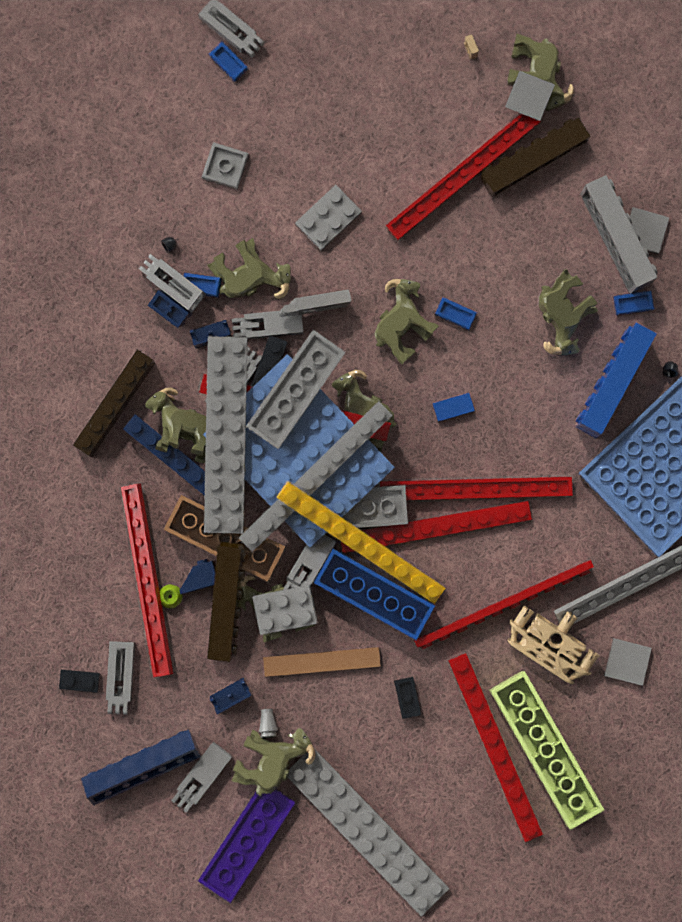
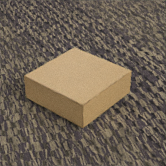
[464,34,479,60]

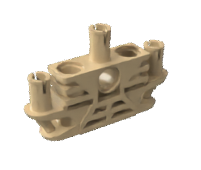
[508,606,599,684]

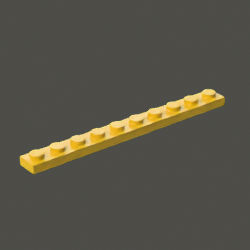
[277,481,446,604]

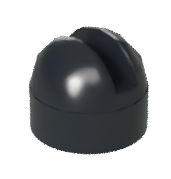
[161,237,177,254]
[662,361,678,378]

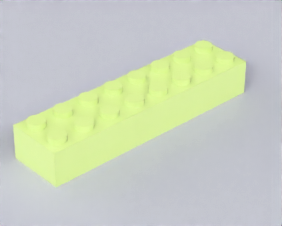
[489,671,604,830]

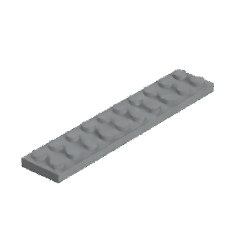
[204,336,248,534]
[288,748,449,917]

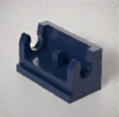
[148,290,193,328]
[190,320,231,349]
[209,677,253,714]

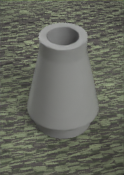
[259,709,278,738]

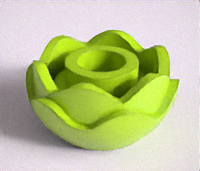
[160,584,183,609]

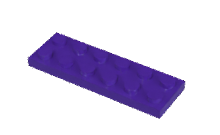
[198,789,295,903]

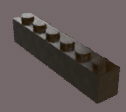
[480,117,591,197]
[73,349,155,457]
[207,542,247,662]

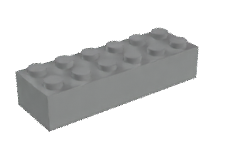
[580,175,658,294]

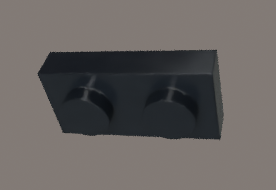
[59,669,100,693]
[394,676,421,719]

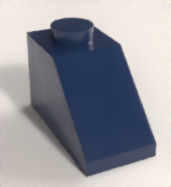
[180,559,215,594]

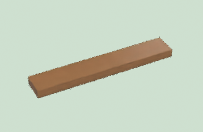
[263,647,381,677]

